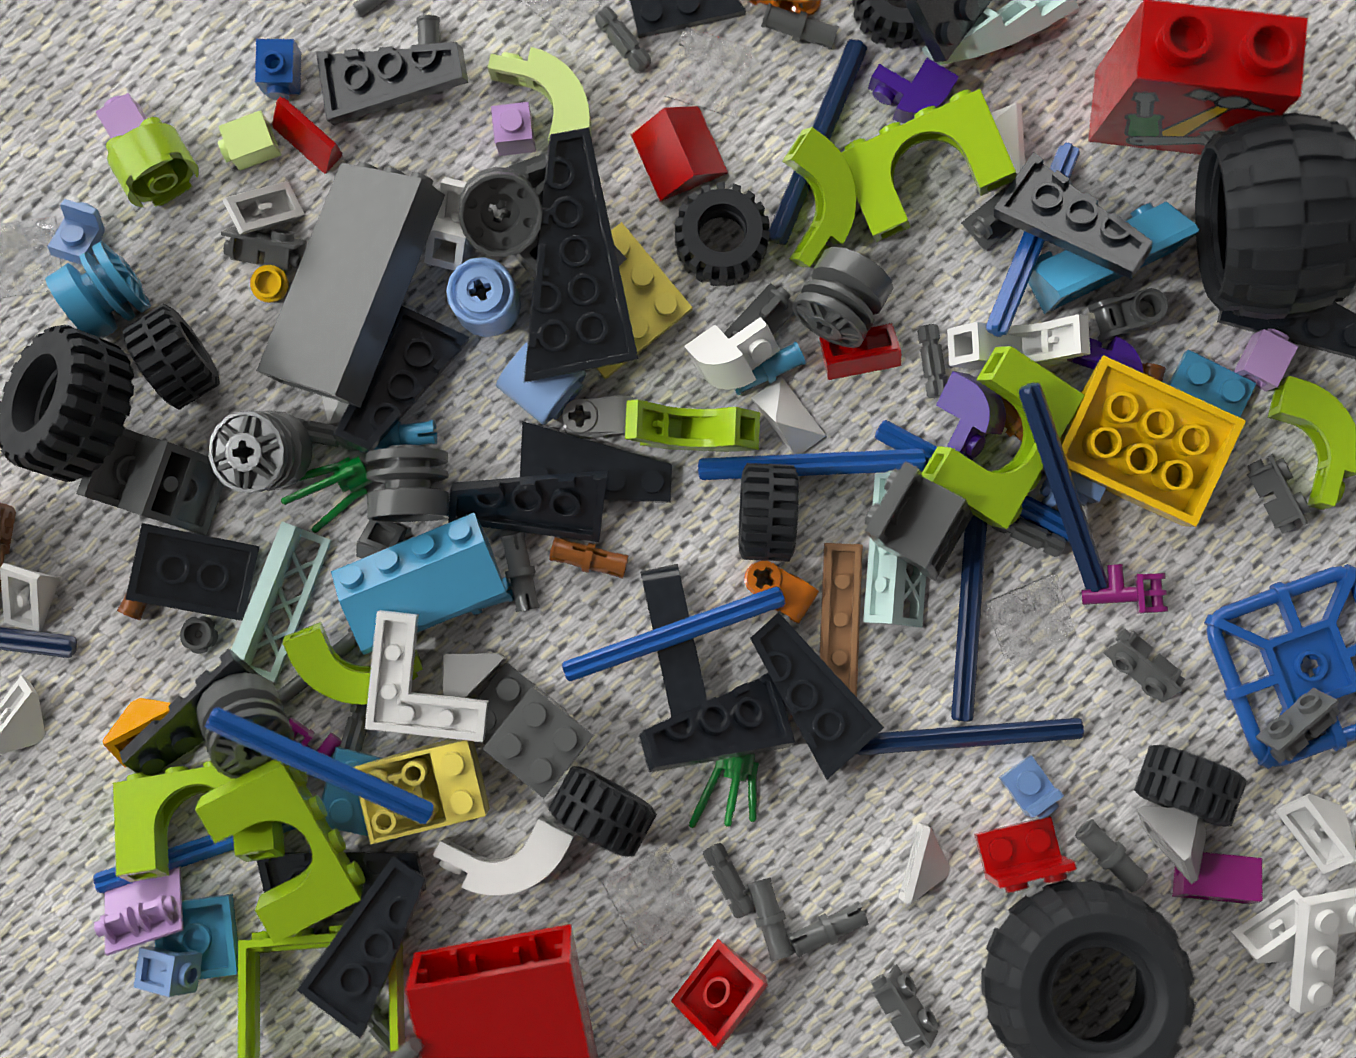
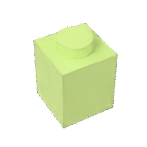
[218,110,281,171]

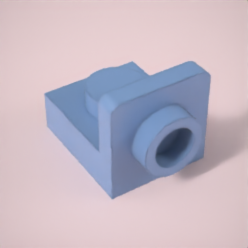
[47,199,105,265]
[1040,472,1106,507]
[999,755,1064,819]
[134,946,202,997]

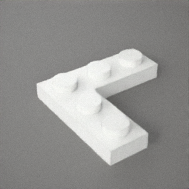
[365,610,489,742]
[1289,888,1356,1014]

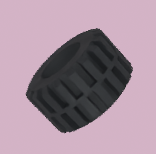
[852,0,924,49]
[675,182,770,286]
[123,304,220,410]
[738,463,799,562]
[1134,745,1247,827]
[548,766,657,857]

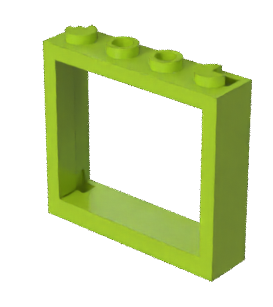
[238,925,405,1058]

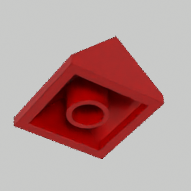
[631,106,728,202]
[671,939,768,1050]

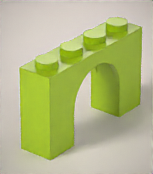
[841,89,1016,242]
[922,346,1085,529]
[195,759,365,944]
[113,760,285,882]

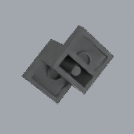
[76,428,224,536]
[864,461,973,581]
[477,663,594,798]

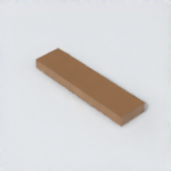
[819,543,863,697]

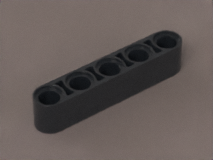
[640,563,707,717]

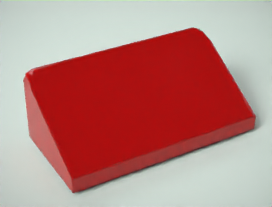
[272,96,343,174]
[819,323,902,380]

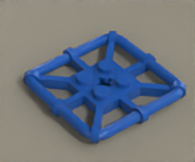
[1204,564,1356,769]

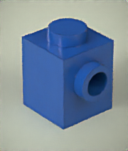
[255,39,302,100]

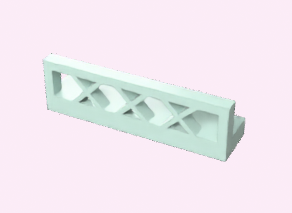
[863,471,926,628]
[231,522,332,683]

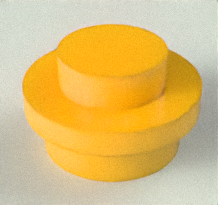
[250,265,289,303]

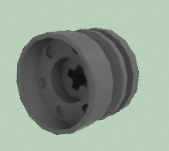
[459,166,542,257]
[792,247,894,348]
[208,411,312,493]
[366,445,449,522]
[197,673,294,779]

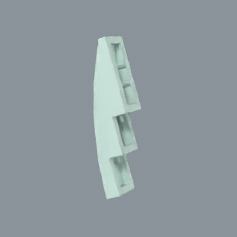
[922,0,1079,65]

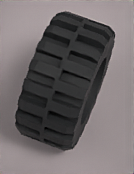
[0,325,134,482]

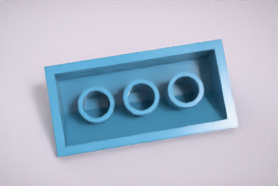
[1028,201,1199,315]
[331,513,508,655]

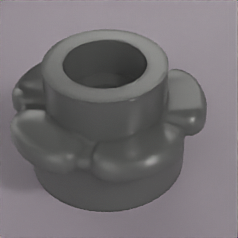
[180,616,218,654]

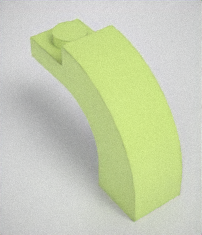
[487,47,592,142]

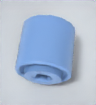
[446,257,521,337]
[496,342,586,424]

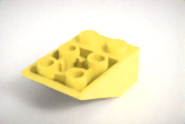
[353,739,490,844]

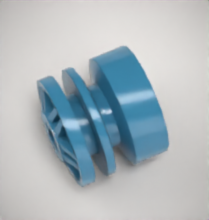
[45,241,151,339]

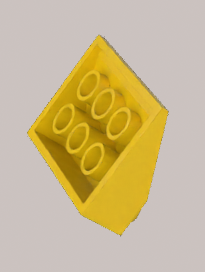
[1060,356,1246,527]

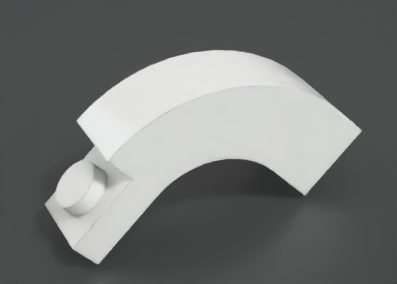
[947,314,1090,369]
[433,816,576,895]

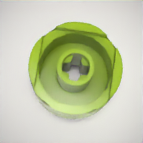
[106,117,199,207]

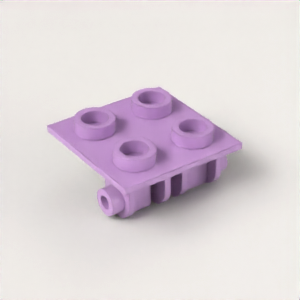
[94,867,183,956]

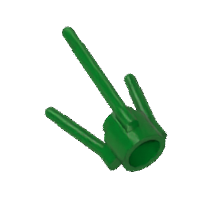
[281,456,373,533]
[689,754,759,828]

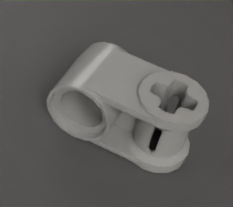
[562,396,634,438]

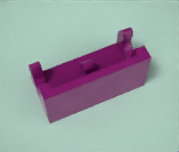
[1172,852,1263,905]

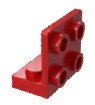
[974,816,1077,892]

